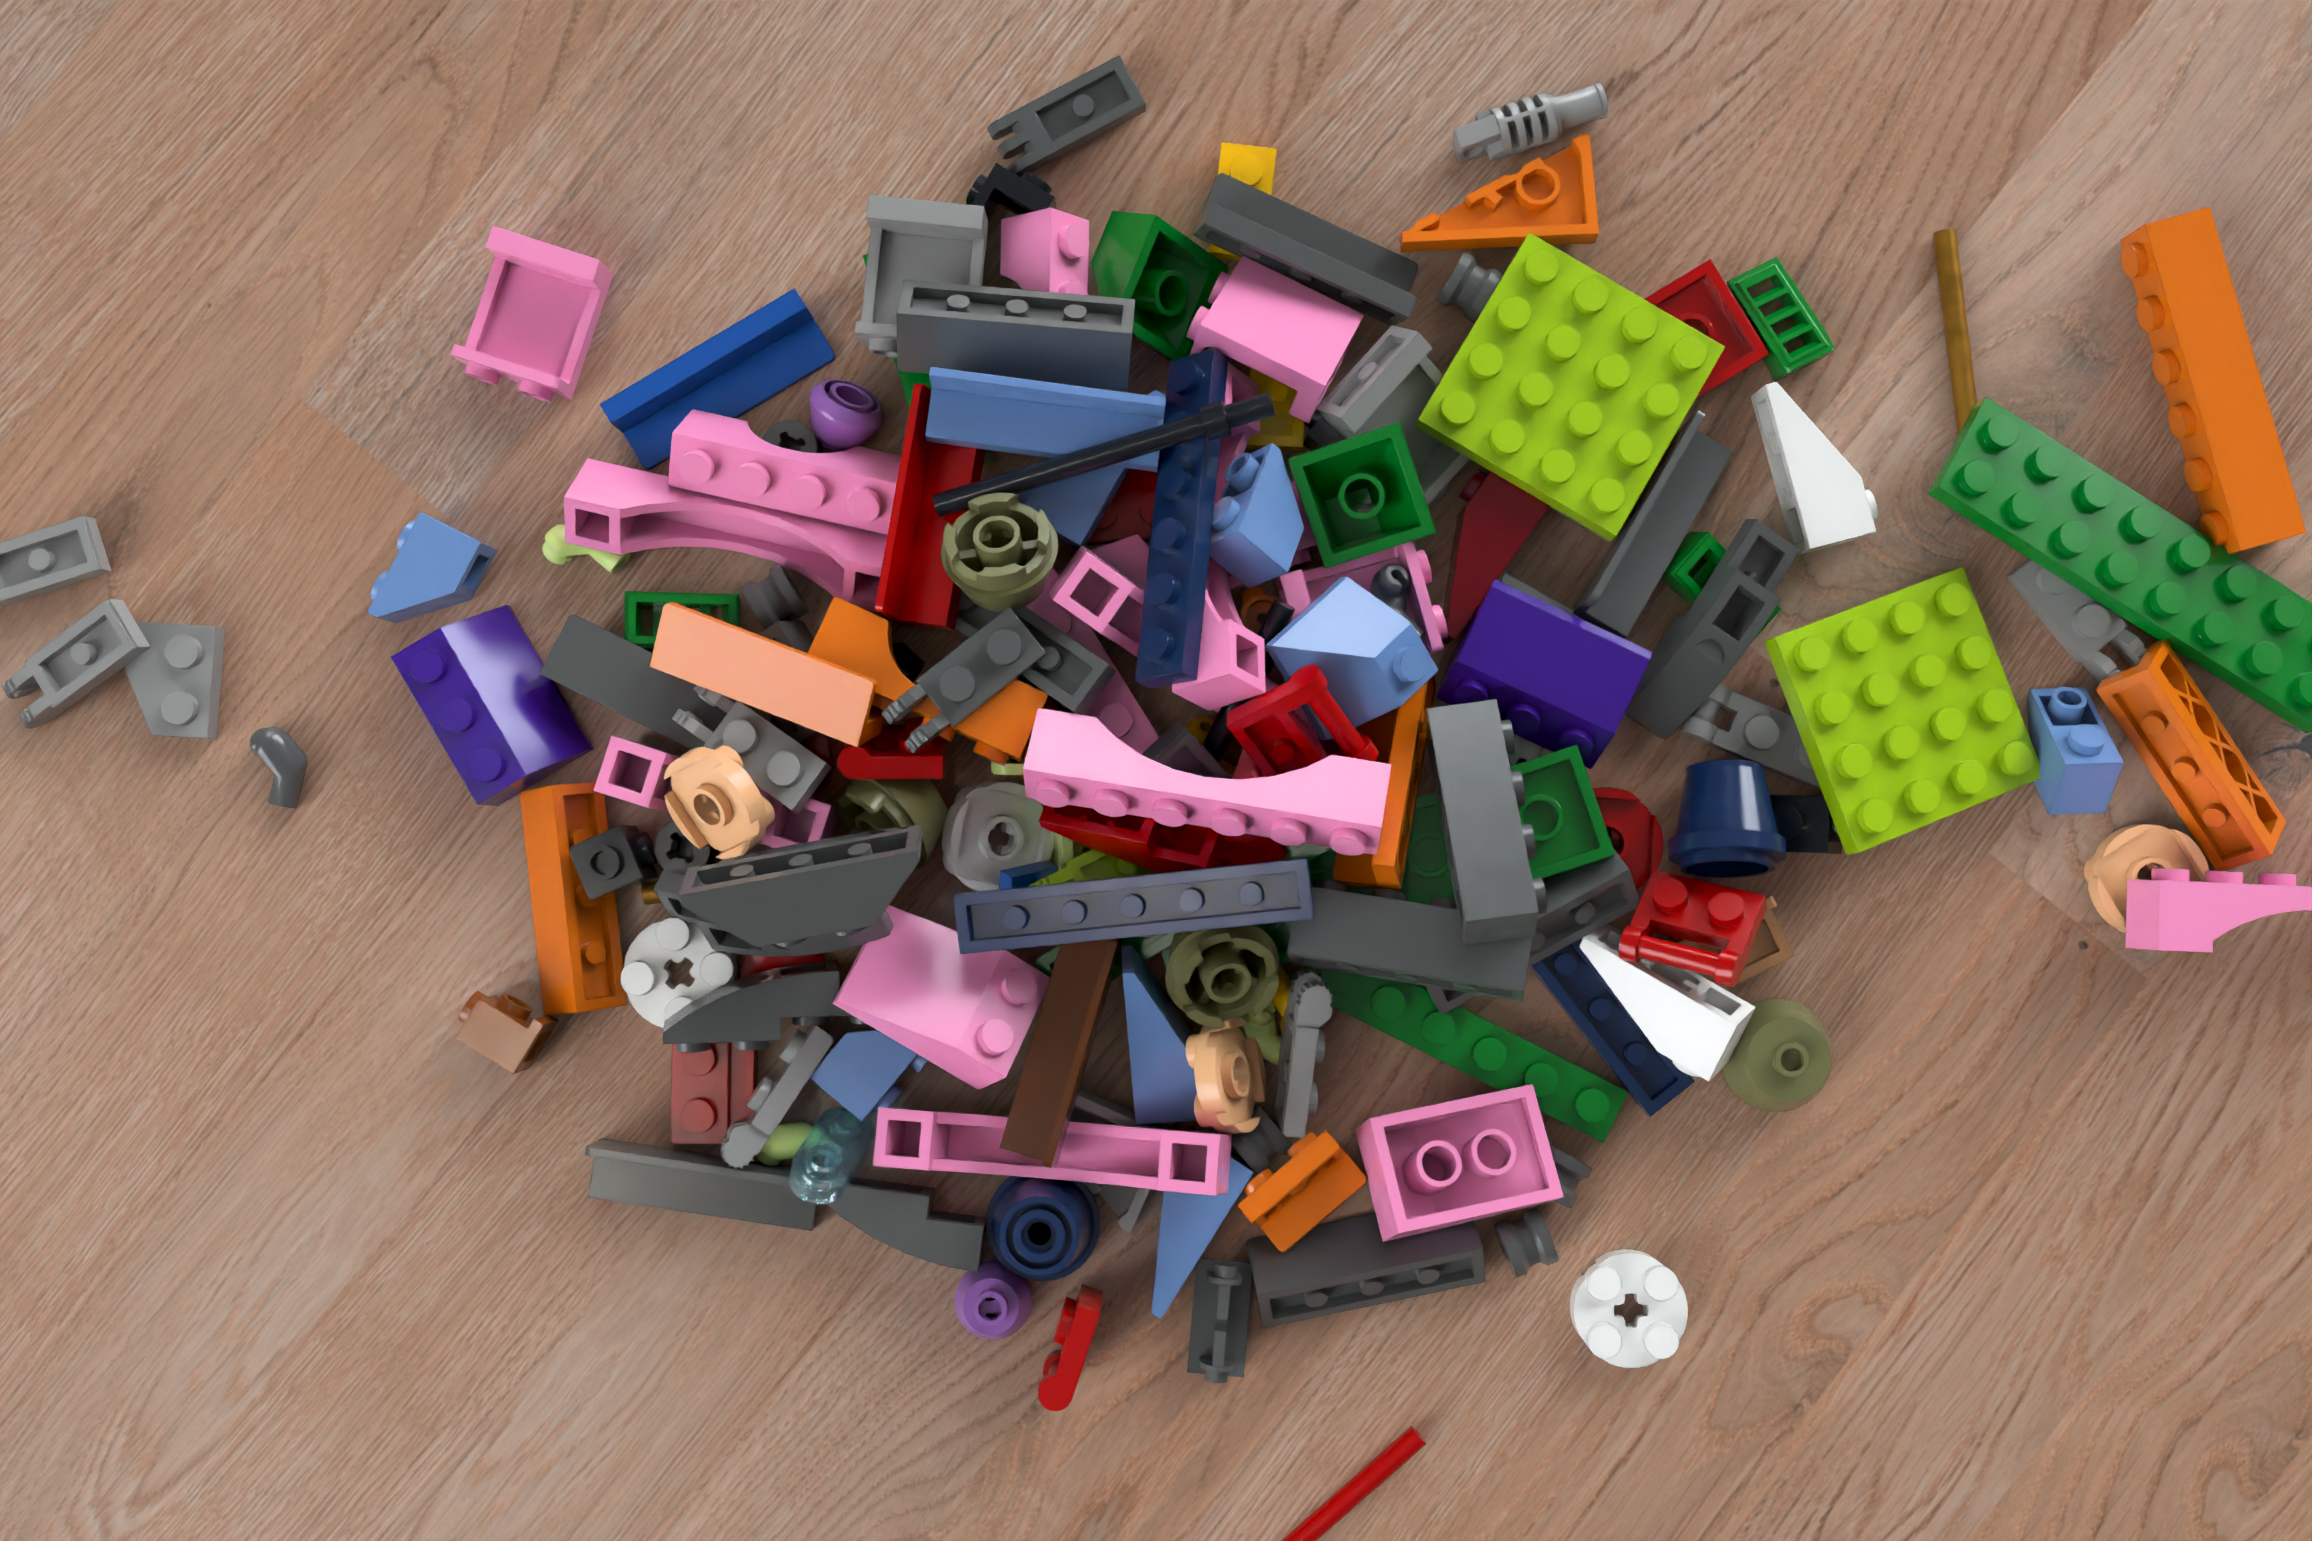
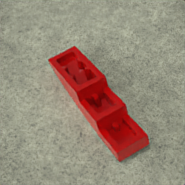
[1039,805,1287,873]

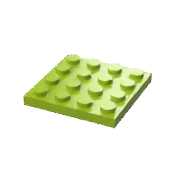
[1414,232,1725,542]
[1764,567,2040,855]

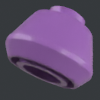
[810,379,884,452]
[954,1261,1032,1340]

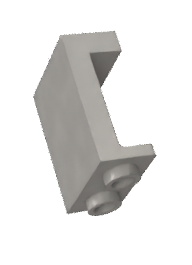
[855,195,988,358]
[1316,325,1472,505]

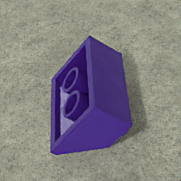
[1436,579,1652,769]
[391,605,594,806]

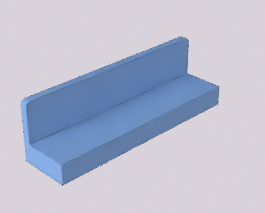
[925,367,1166,472]

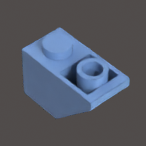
[1209,443,1304,589]
[367,511,497,624]
[2027,687,2124,815]
[810,1027,928,1122]

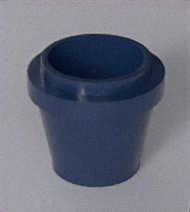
[1668,760,1787,878]
[986,1176,1100,1281]

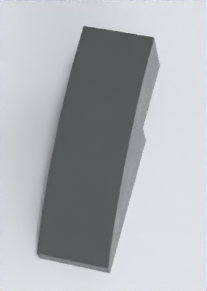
[814,1174,986,1273]

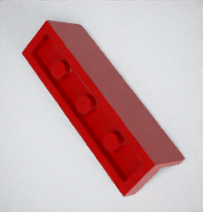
[875,383,985,630]

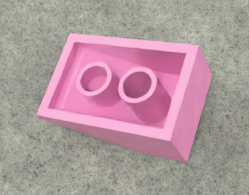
[833,905,1050,1090]
[1355,1084,1564,1242]

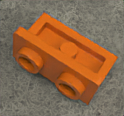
[1237,1130,1367,1252]

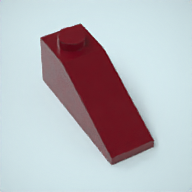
[1441,469,1550,645]

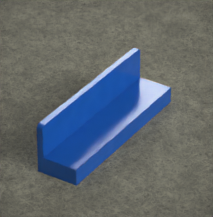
[600,288,836,470]

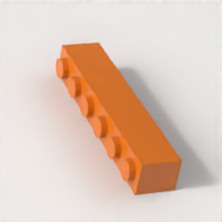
[2120,207,2307,554]

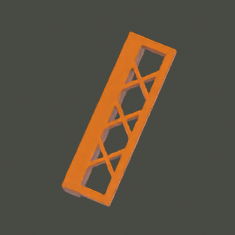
[2096,639,2287,871]

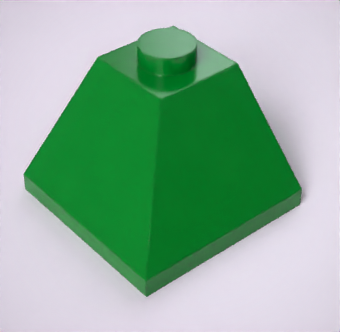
[1091,211,1229,361]
[1288,421,1436,569]

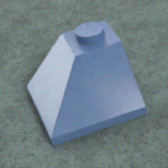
[1265,577,1438,740]

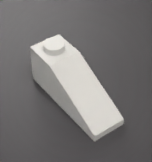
[1750,382,1878,556]
[1579,923,1756,1082]

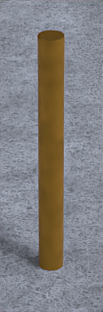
[1933,229,1977,435]

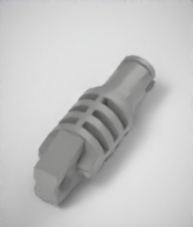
[1452,83,1608,163]

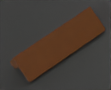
[999,938,1124,1168]

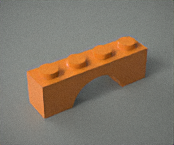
[808,596,1050,766]

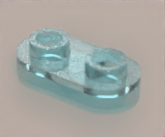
[788,1107,874,1204]

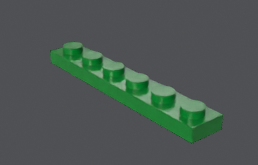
[1309,967,1628,1143]

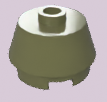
[941,493,1058,612]
[836,779,948,868]
[1165,925,1279,1028]
[1722,998,1833,1112]

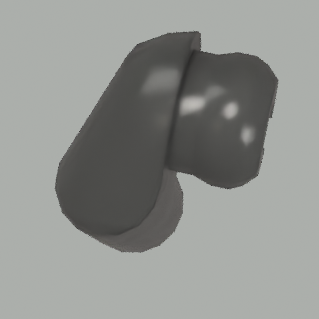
[1371,564,1425,638]
[250,727,308,809]

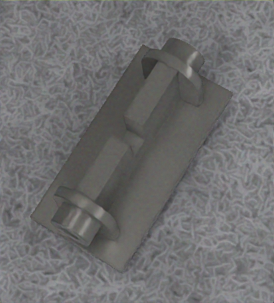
[1187,1258,1252,1383]

